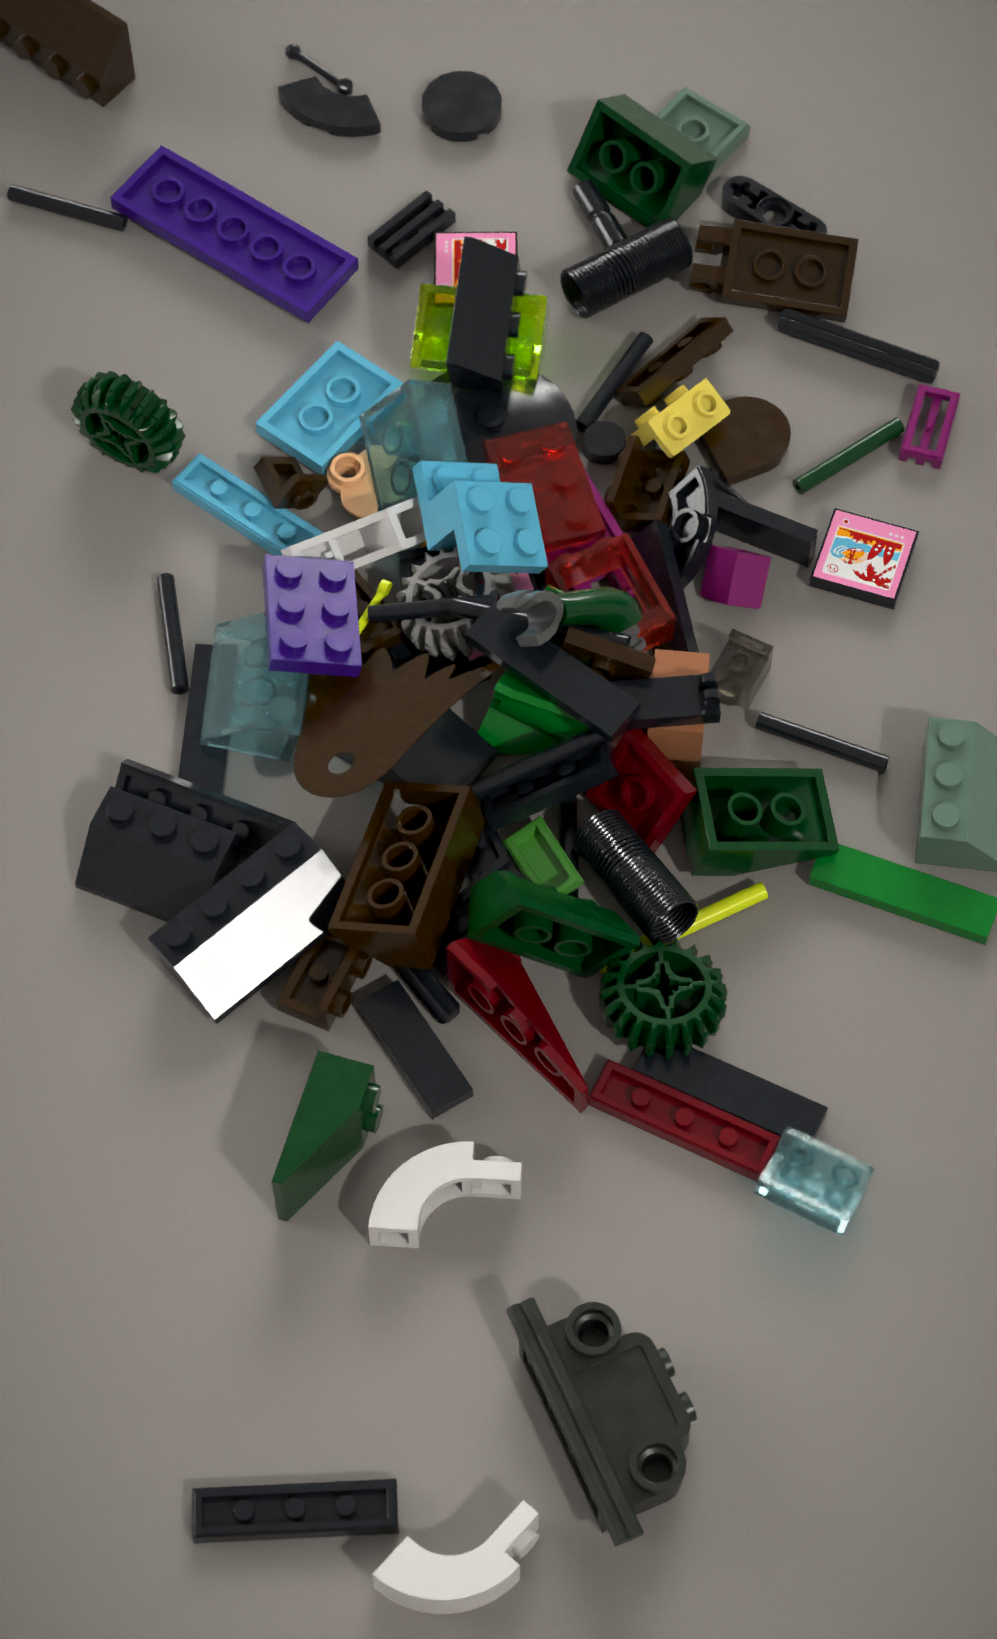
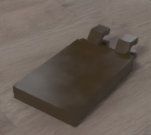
[689,219,859,323]

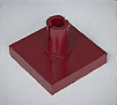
[585,729,697,853]

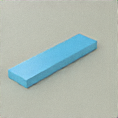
[172,453,323,556]

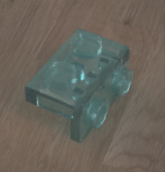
[753,1127,874,1236]

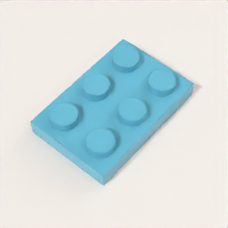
[255,340,404,474]

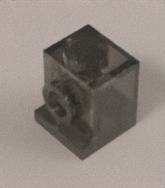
[710,629,773,710]

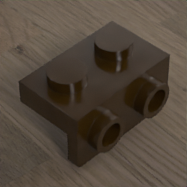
[605,436,691,530]
[276,934,373,1032]

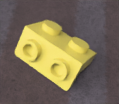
[626,378,731,458]

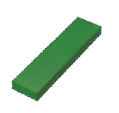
[808,844,997,945]

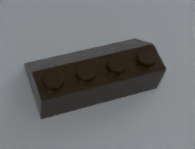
[0,0,136,107]
[328,781,486,969]

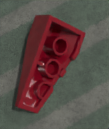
[446,938,589,1113]

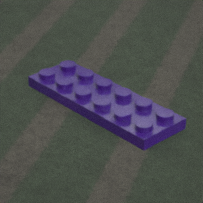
[110,145,359,323]

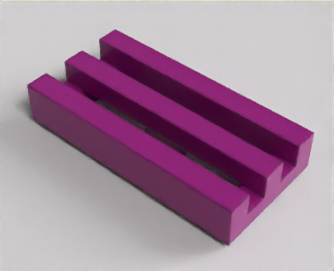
[898,384,961,470]

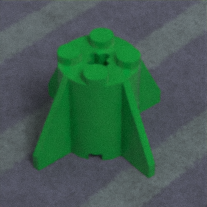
[477,585,620,754]

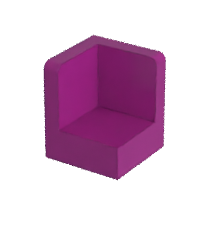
[700,545,771,609]

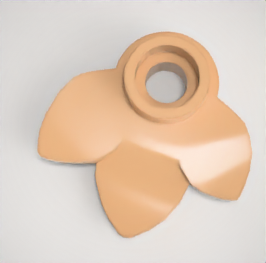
[327,446,410,519]

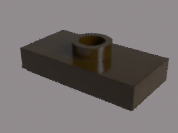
[559,627,656,680]

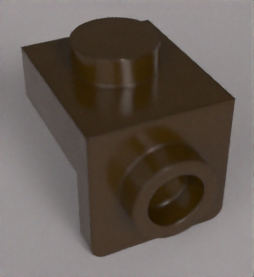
[254,457,329,510]

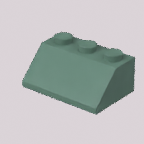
[915,717,997,872]

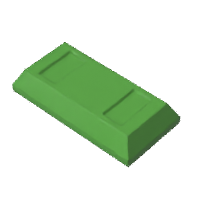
[502,815,584,895]

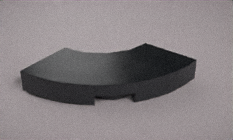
[278,76,381,137]
[669,465,718,589]

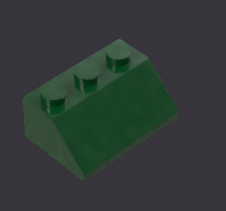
[567,94,718,228]
[467,870,640,978]

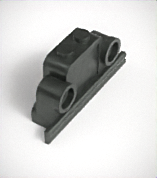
[506,1297,697,1547]

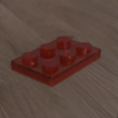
[483,421,606,553]

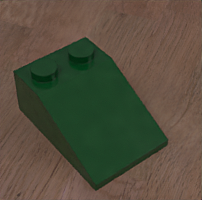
[680,767,839,876]
[271,1051,383,1221]

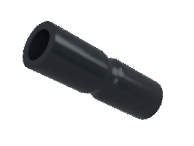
[573,179,627,254]

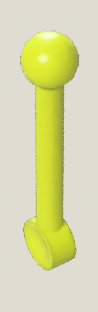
[359,579,392,634]

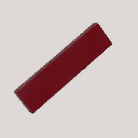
[588,1059,783,1184]

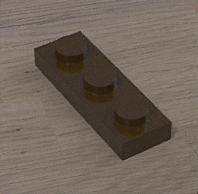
[614,317,733,408]

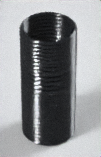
[560,218,693,319]
[572,809,699,944]

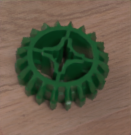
[70,371,186,473]
[598,936,727,1060]

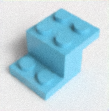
[412,461,548,574]

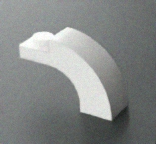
[281,496,426,569]
[368,1142,522,1248]
[372,1500,540,1614]

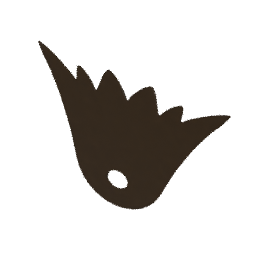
[294,648,502,798]

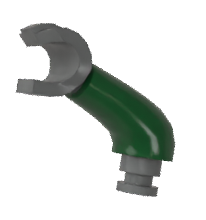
[496,587,647,651]

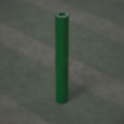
[792,417,905,495]

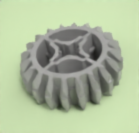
[396,545,515,661]

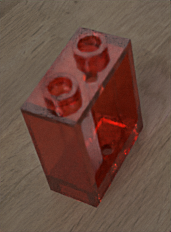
[545,532,676,652]

